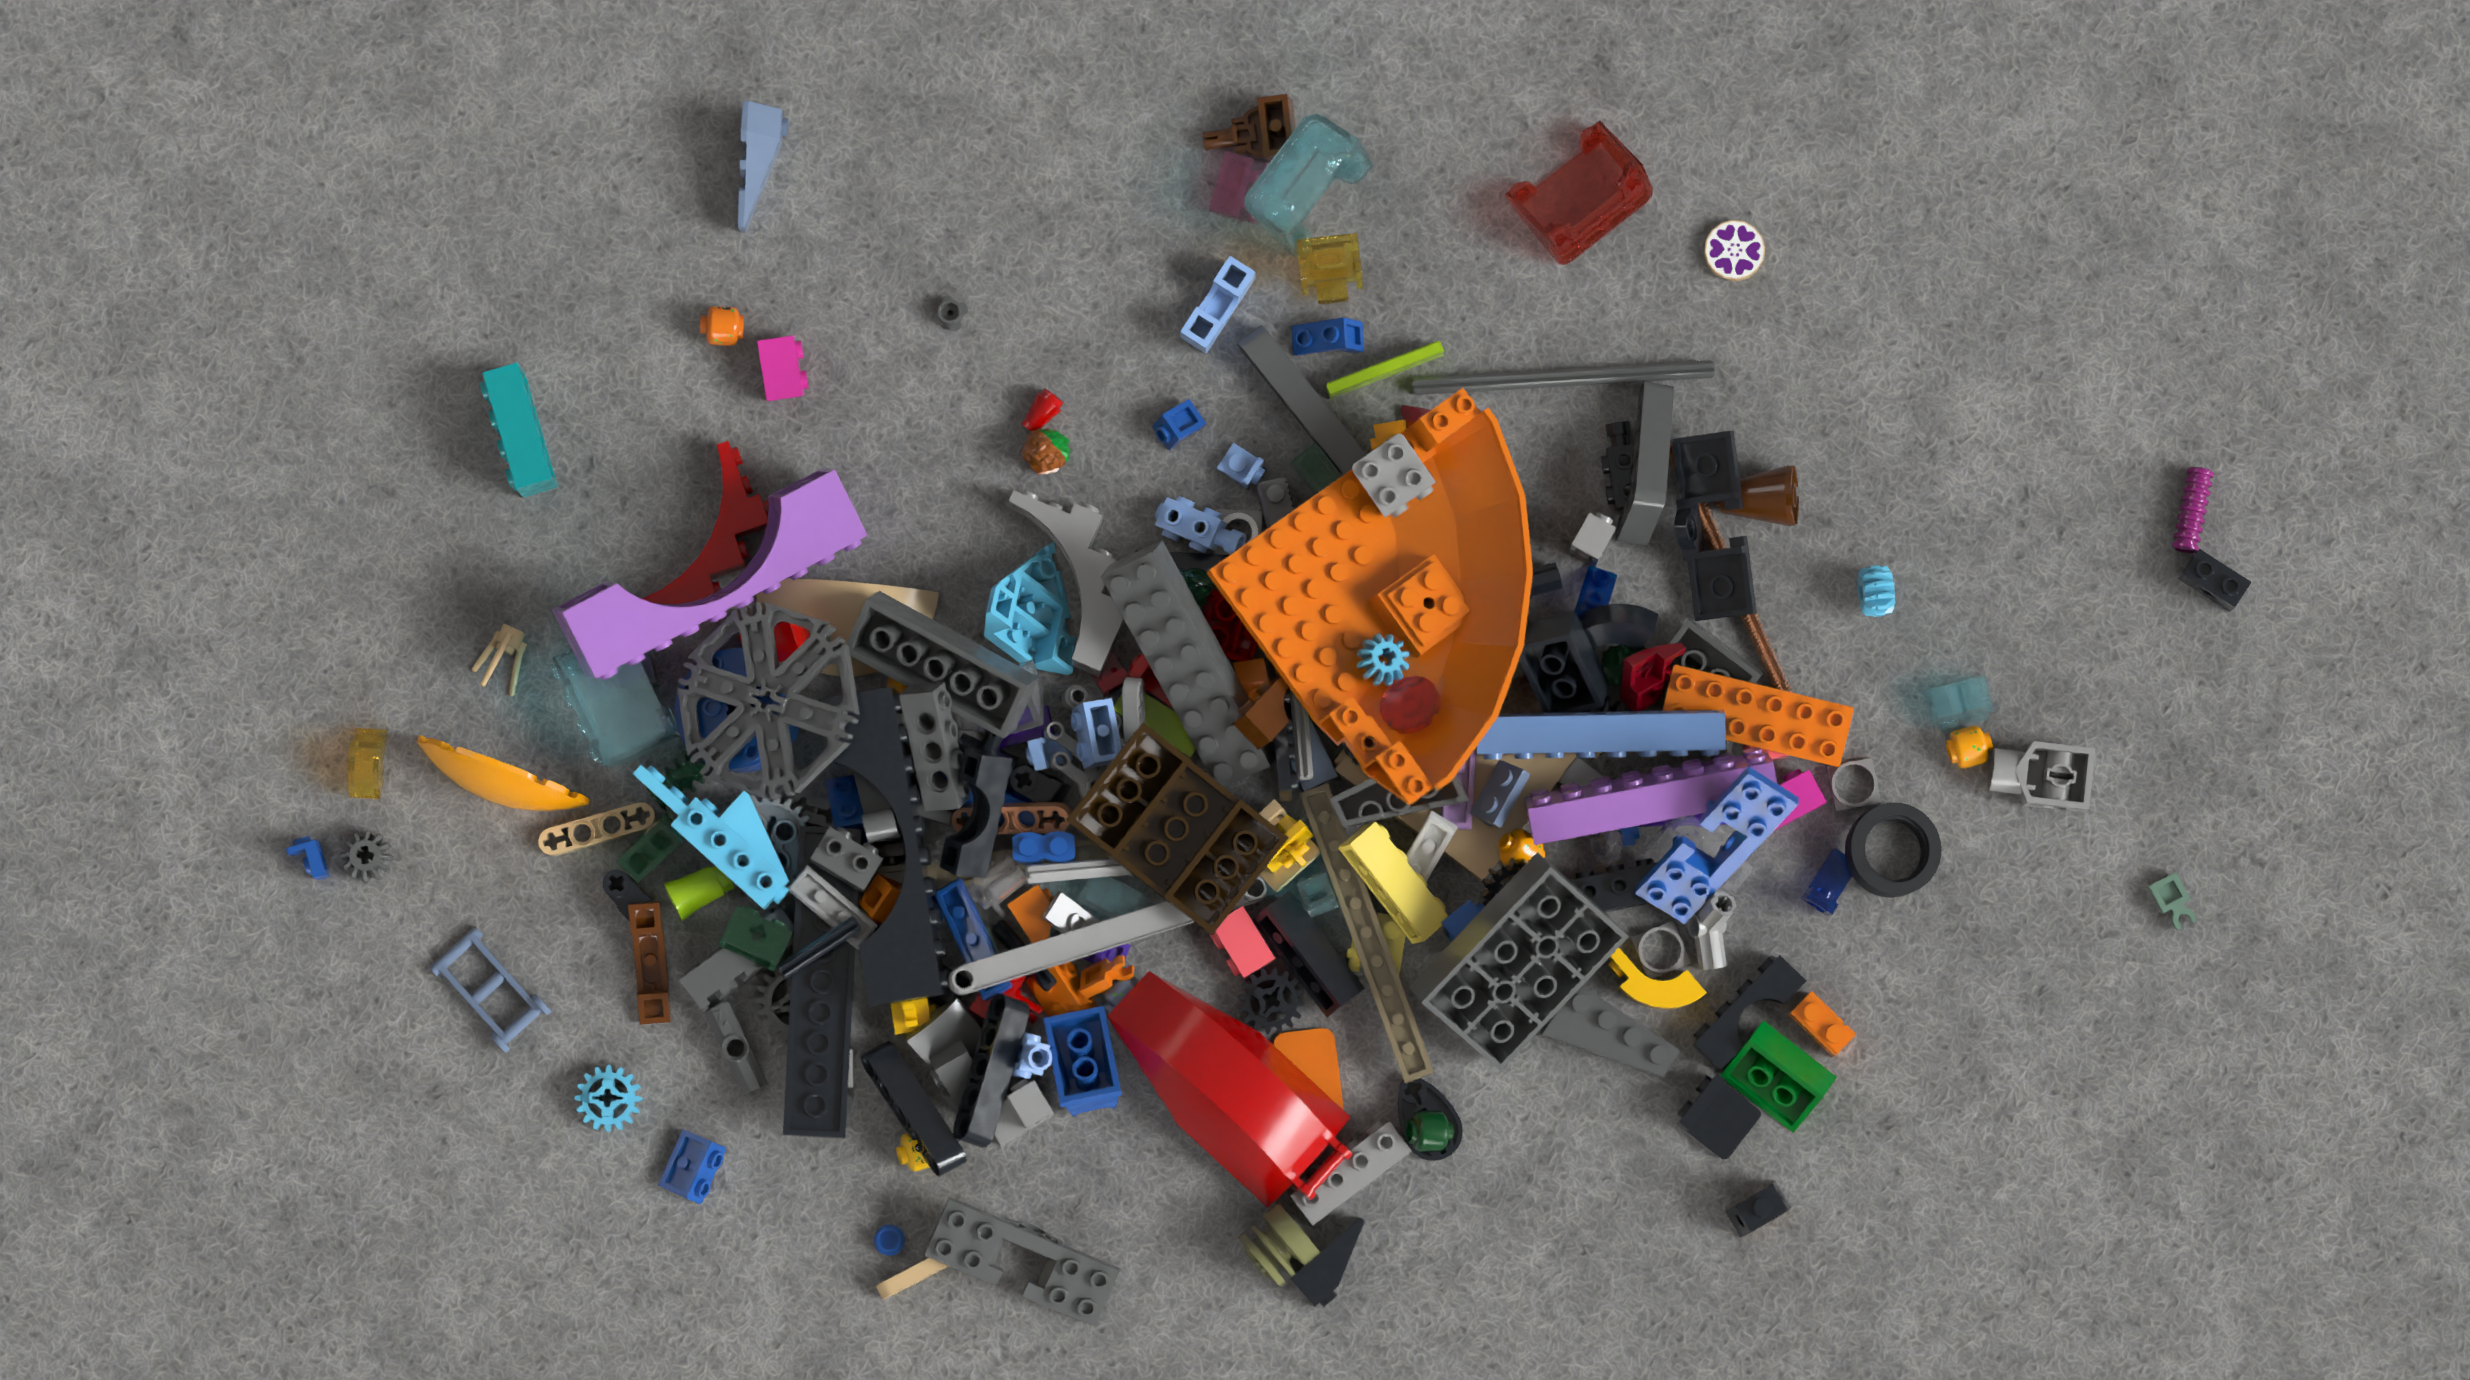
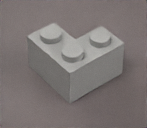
[994,1079,1055,1146]

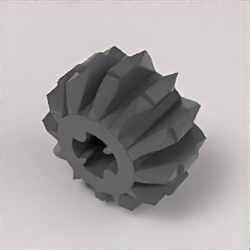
[340,830,394,883]

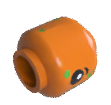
[700,305,744,346]

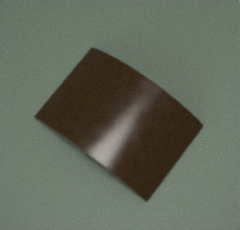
[1066,722,1289,935]

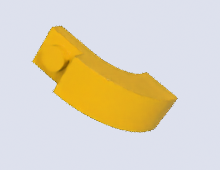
[1607,948,1707,1009]

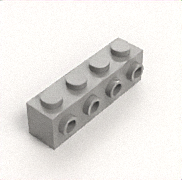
[1290,1121,1411,1226]

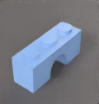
[1180,256,1256,354]

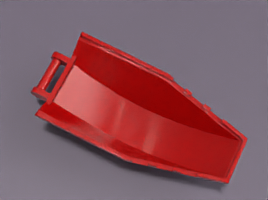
[1106,971,1352,1208]

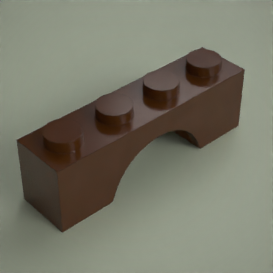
[1232,669,1289,750]

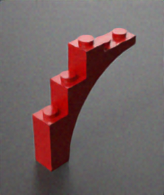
[641,441,769,604]

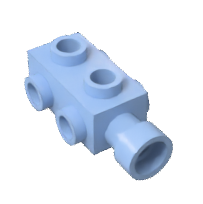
[1155,496,1246,554]
[1012,1033,1052,1079]

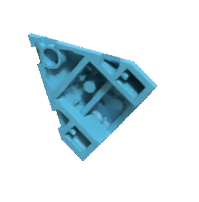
[984,542,1076,675]

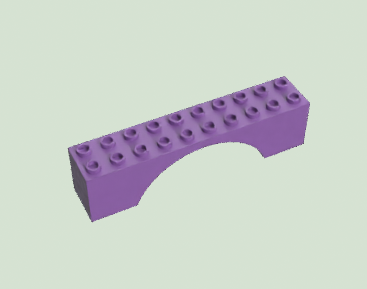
[552,468,868,680]

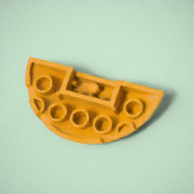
[416,735,590,811]

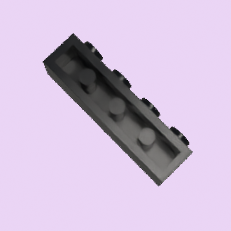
[1570,858,1658,913]
[1252,891,1365,1018]

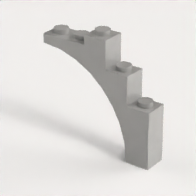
[1009,490,1125,678]

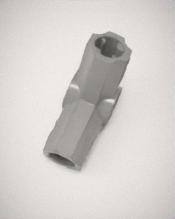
[1686,891,1737,970]

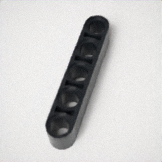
[953,993,1030,1148]
[861,1041,967,1177]

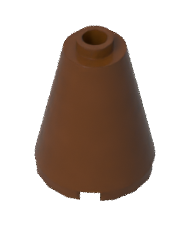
[1715,465,1799,526]

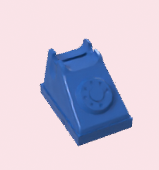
[1043,1006,1122,1117]

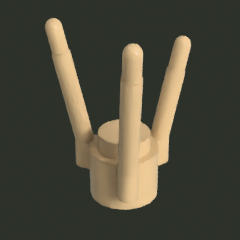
[472,624,527,697]

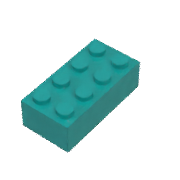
[480,362,558,498]

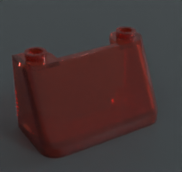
[1505,120,1653,265]

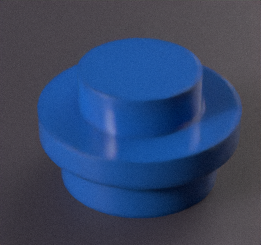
[874,1224,905,1256]

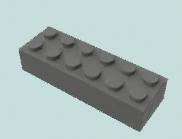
[847,591,1039,739]

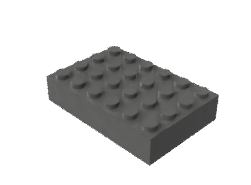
[1409,852,1629,1071]

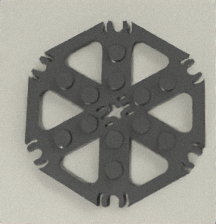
[677,602,860,800]

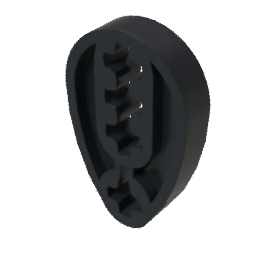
[1397,1078,1463,1161]

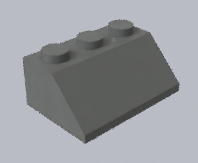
[1668,618,1763,683]

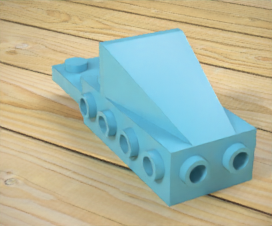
[633,765,790,910]

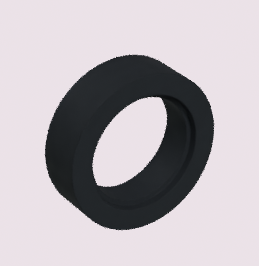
[1845,803,1941,898]

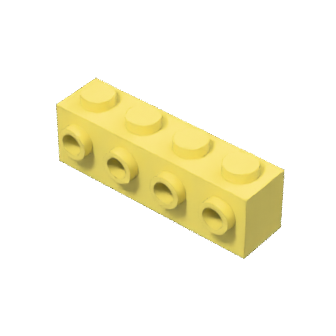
[1338,821,1448,944]

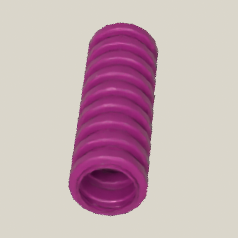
[2172,467,2214,553]

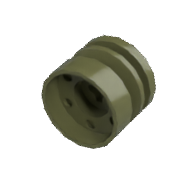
[1238,1203,1320,1287]

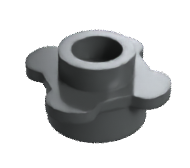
[933,296,968,331]

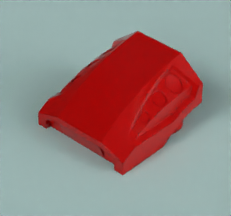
[1198,589,1258,662]

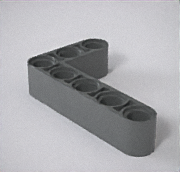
[1615,381,1674,547]
[853,770,902,846]

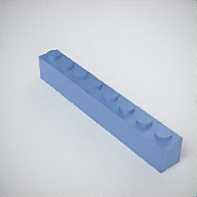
[1477,710,1726,759]

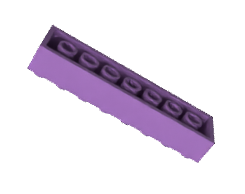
[1524,748,1777,845]

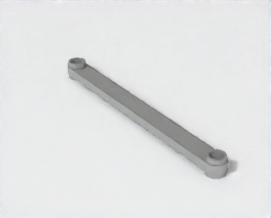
[948,876,1267,995]

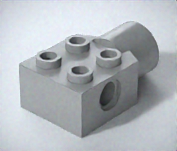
[1988,741,2096,813]

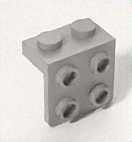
[1352,434,1436,518]

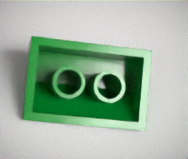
[1720,1021,1837,1133]

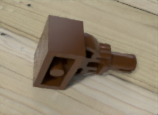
[1203,93,1300,165]

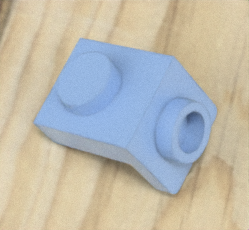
[1026,733,1073,771]

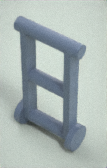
[429,926,552,1053]

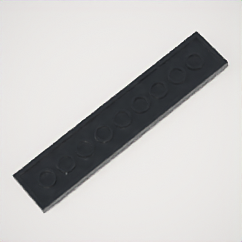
[783,826,862,1139]

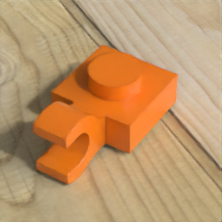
[1080,955,1134,999]

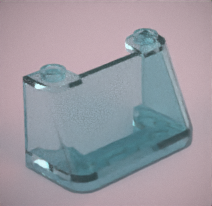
[1244,114,1373,261]

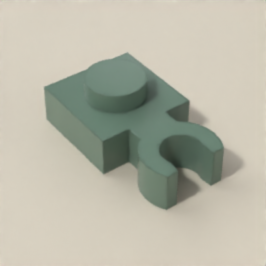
[2147,872,2196,931]

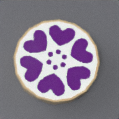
[1704,220,1765,282]

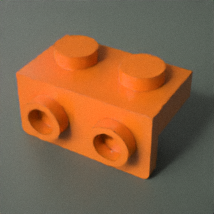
[1025,962,1098,1017]

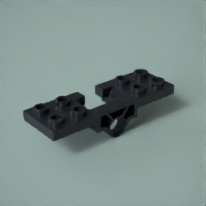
[1672,431,1757,621]

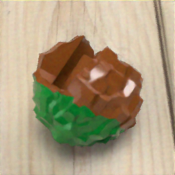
[1021,428,1071,475]

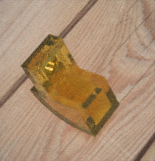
[348,728,387,799]

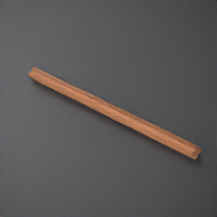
[1669,442,1793,692]

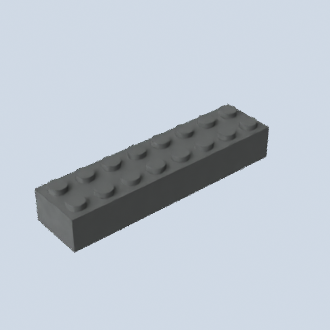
[1101,540,1276,787]

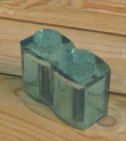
[1924,675,1994,731]

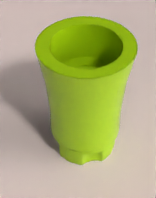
[663,865,735,921]

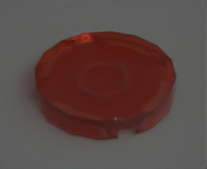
[1379,675,1441,734]

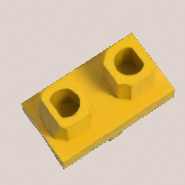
[1266,815,1313,873]

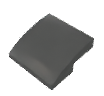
[907,997,983,1070]

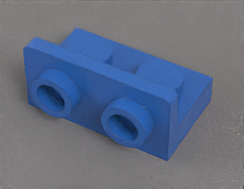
[658,1129,726,1204]

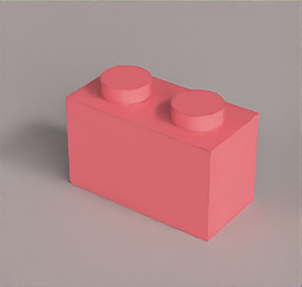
[1210,906,1275,979]

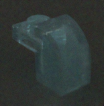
[1296,854,1340,918]

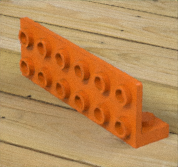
[1662,664,1854,767]

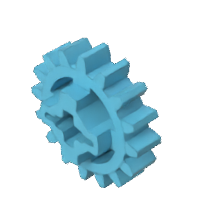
[575,1065,643,1132]

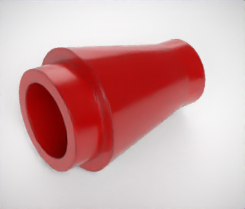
[1021,388,1064,432]

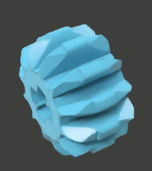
[1856,565,1896,617]
[1357,633,1409,686]

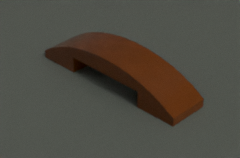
[628,901,671,1025]

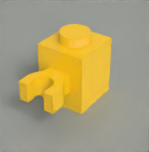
[891,998,936,1036]

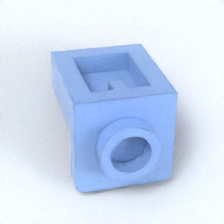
[1217,443,1266,489]

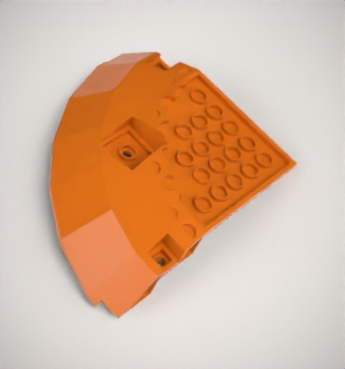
[1206,388,1533,805]

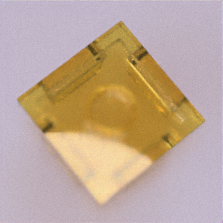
[1296,233,1363,304]

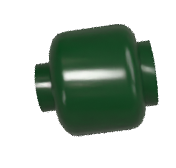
[1406,1110,1454,1151]

